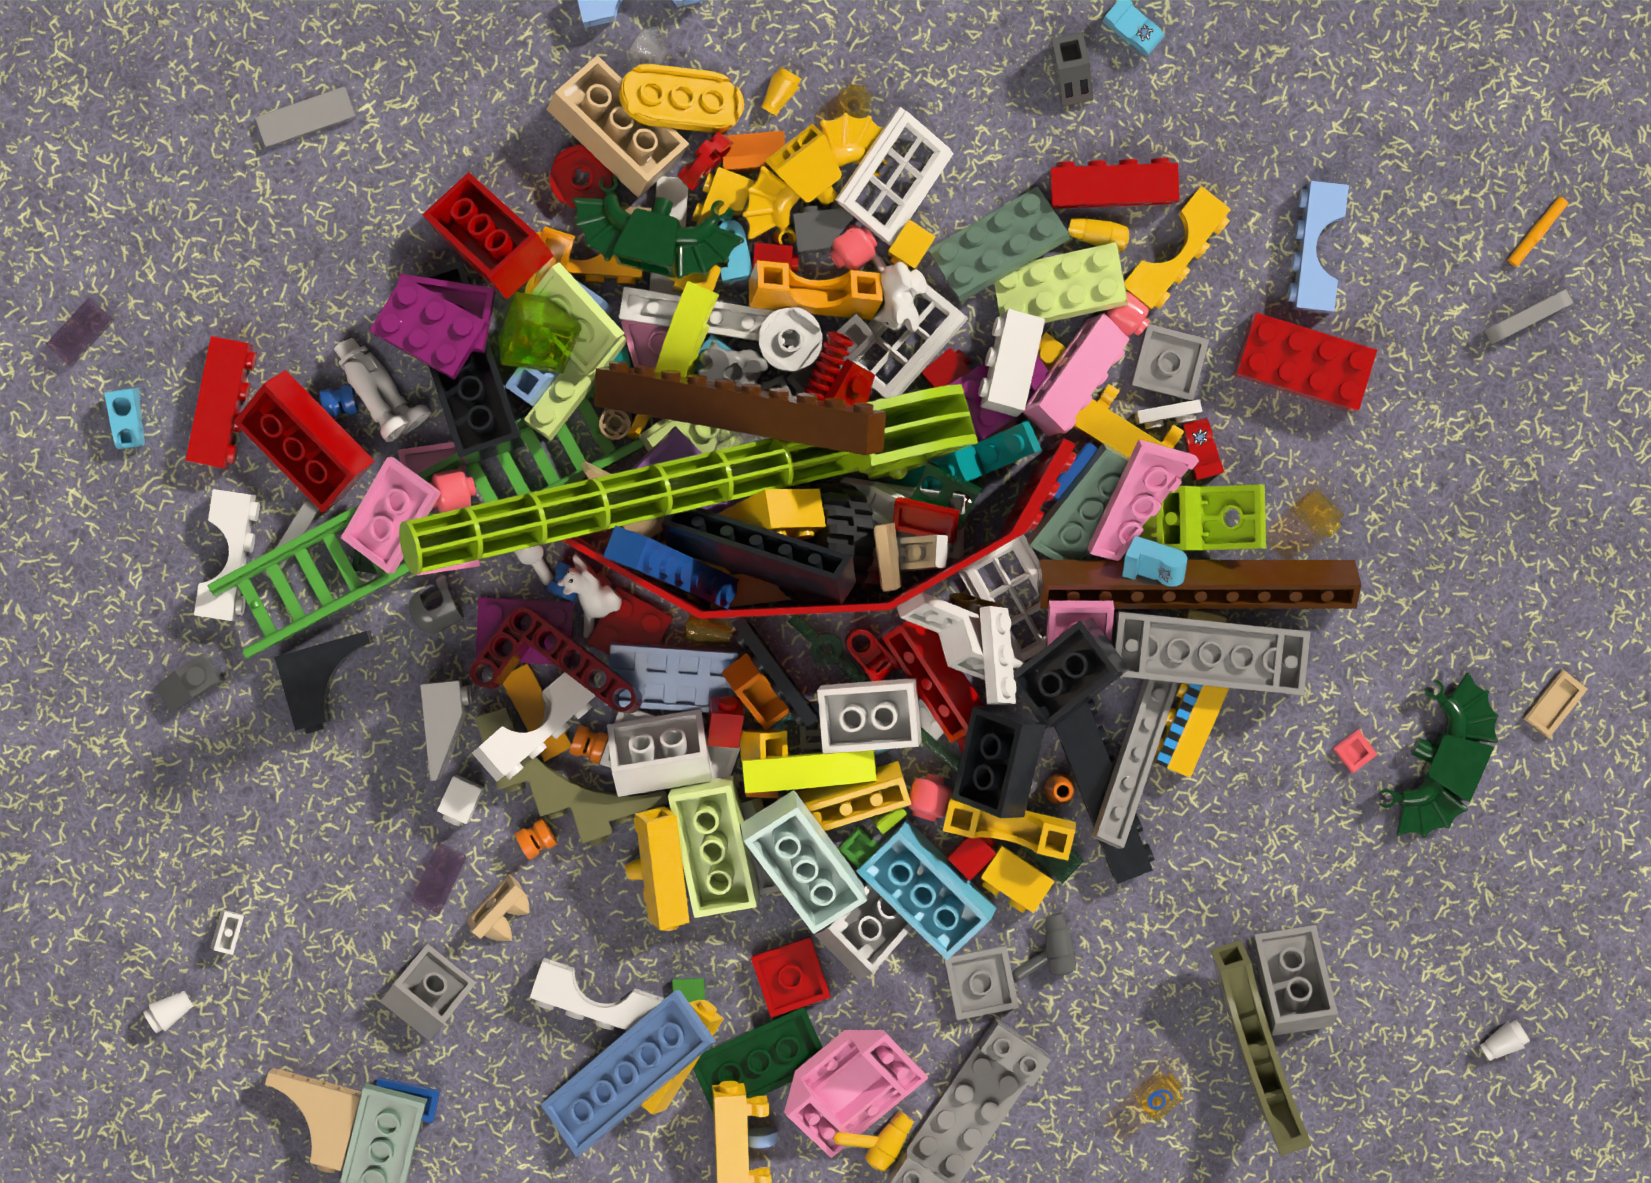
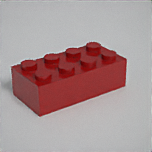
[422,172,554,300]
[1232,312,1378,413]
[233,370,375,513]

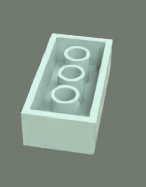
[741,790,867,934]

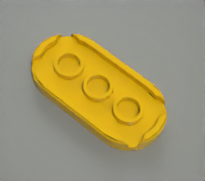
[619,64,744,133]

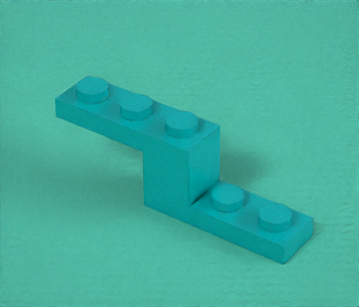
[885,420,1041,491]

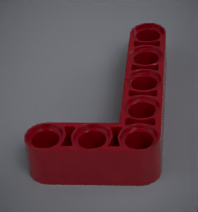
[470,607,643,714]

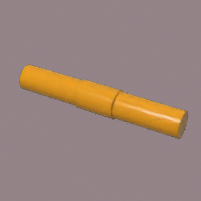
[1507,196,1569,268]

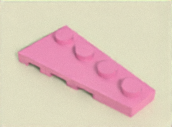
[1087,439,1199,561]

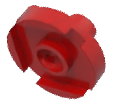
[677,132,733,191]
[549,145,613,209]

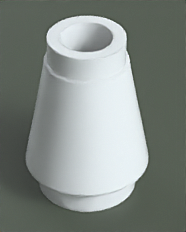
[143,991,194,1033]
[1480,1019,1530,1061]

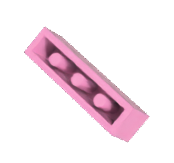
[1023,313,1130,437]

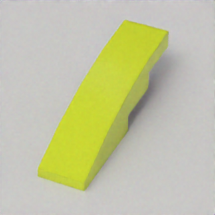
[654,281,719,378]
[742,750,877,793]

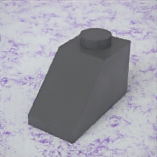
[155,653,226,713]

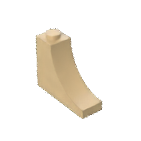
[265,1068,362,1173]

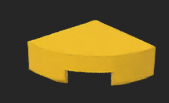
[626,414,650,440]

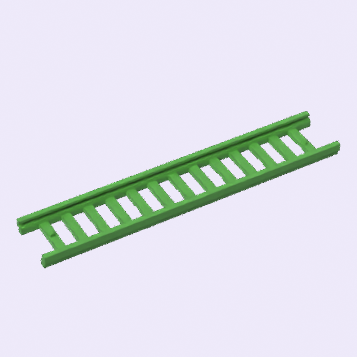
[207,385,644,659]

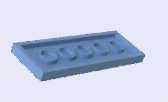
[541,990,716,1157]

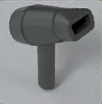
[1012,913,1076,981]

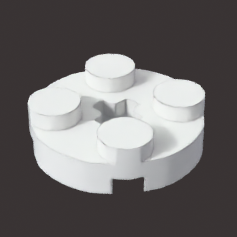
[759,308,822,372]

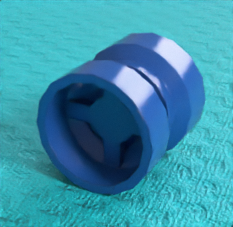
[320,383,359,419]
[546,561,578,602]

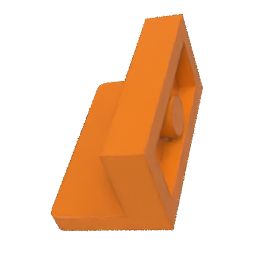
[723,131,785,173]

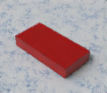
[893,497,959,544]

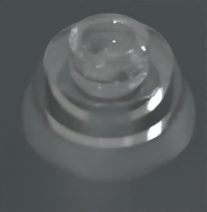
[628,27,669,65]

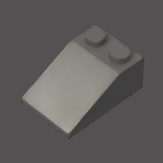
[420,679,474,781]
[815,882,913,980]
[1254,925,1338,1036]

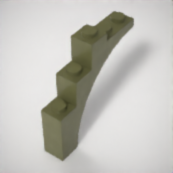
[475,706,669,846]
[1211,940,1311,1156]

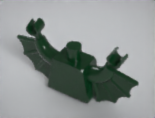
[572,175,745,279]
[1379,672,1499,838]

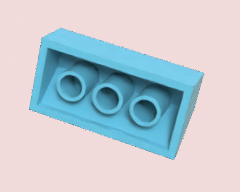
[856,819,997,960]

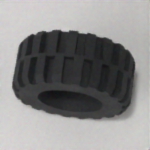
[779,480,876,605]

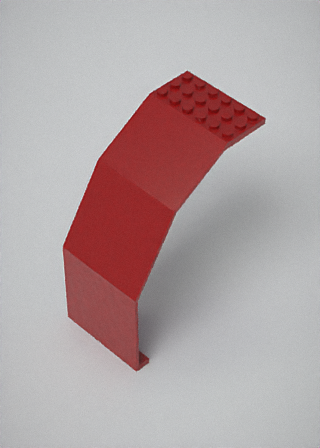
[561,438,1077,619]

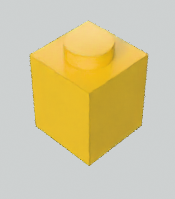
[888,219,936,270]
[740,728,788,762]

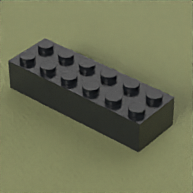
[417,260,525,466]

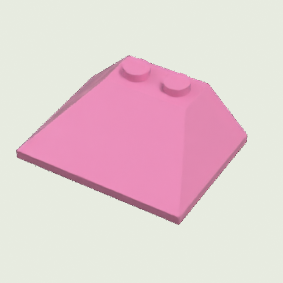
[784,1030,929,1158]

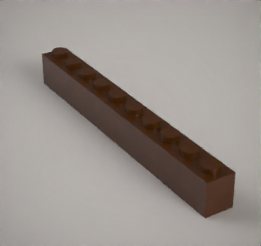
[594,361,886,455]
[1037,560,1362,609]

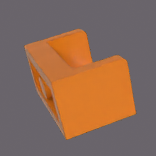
[721,653,790,731]

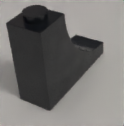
[274,630,374,734]

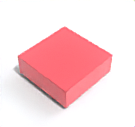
[1332,729,1378,774]

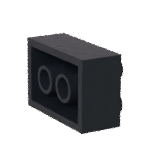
[1013,618,1129,729]
[952,706,1046,818]

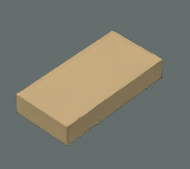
[1523,669,1588,738]

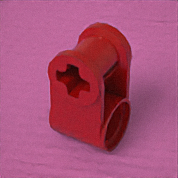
[845,628,901,681]

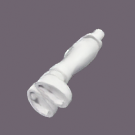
[334,338,431,442]

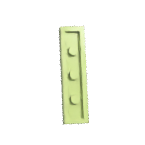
[524,336,627,441]

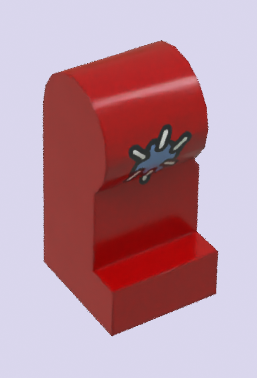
[1181,417,1225,481]

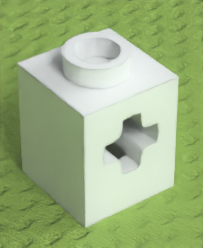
[437,775,485,826]

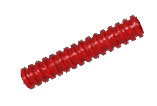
[803,331,854,401]

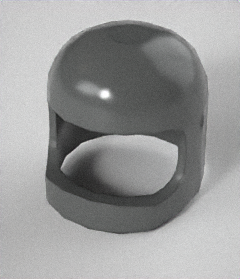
[409,574,464,634]

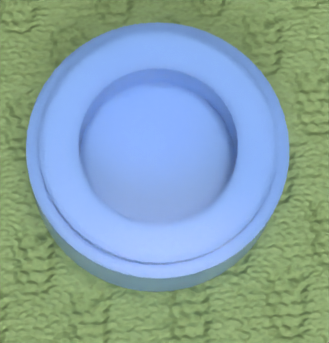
[748,1127,778,1148]

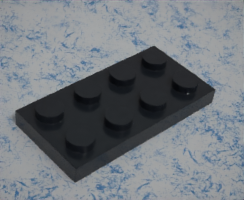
[732,617,820,728]

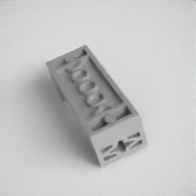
[1111,611,1311,695]
[889,1018,1051,1183]

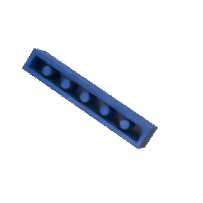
[603,525,739,609]

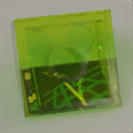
[498,292,582,373]

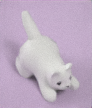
[872,254,927,332]
[557,554,622,638]

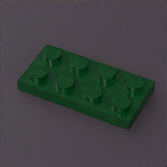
[693,1006,823,1112]

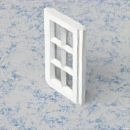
[835,107,954,246]
[852,285,968,398]
[958,534,1048,662]

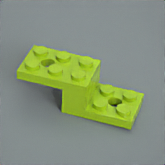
[1126,484,1266,552]

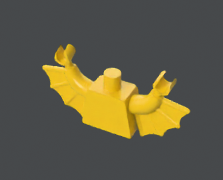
[742,113,888,245]

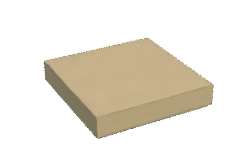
[874,522,903,591]

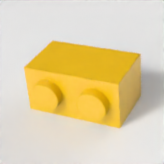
[979,844,1055,913]

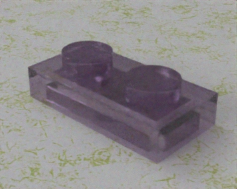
[46,297,115,366]
[411,843,468,915]

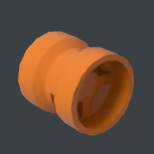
[569,724,608,764]
[514,817,558,860]

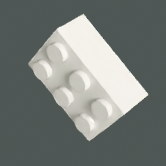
[817,678,922,754]

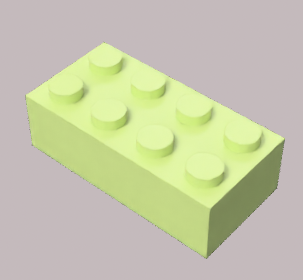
[668,775,760,918]

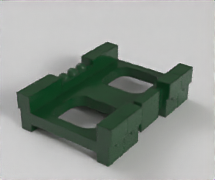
[909,461,982,530]

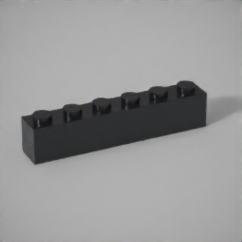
[661,508,856,605]
[1054,699,1155,884]

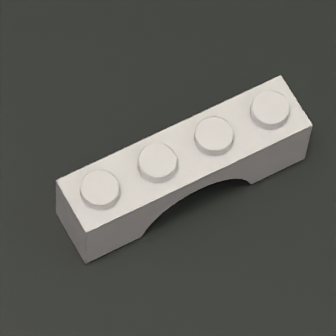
[194,489,260,621]
[472,666,595,782]
[530,958,664,1032]

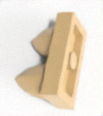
[466,874,529,941]

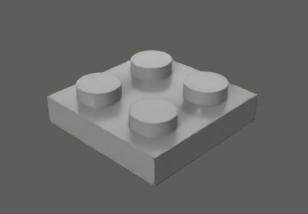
[1131,324,1209,401]
[944,944,1019,1020]

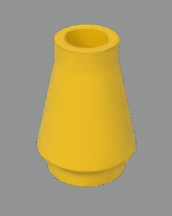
[760,66,802,116]

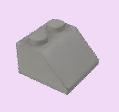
[380,943,476,1041]

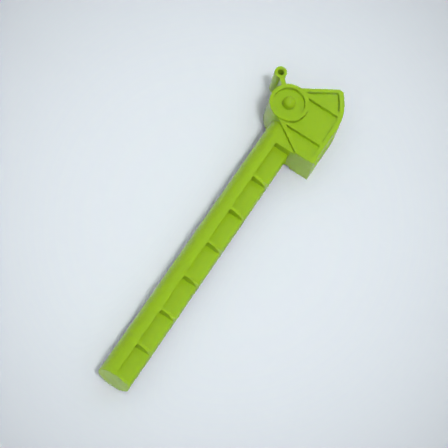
[399,384,978,575]

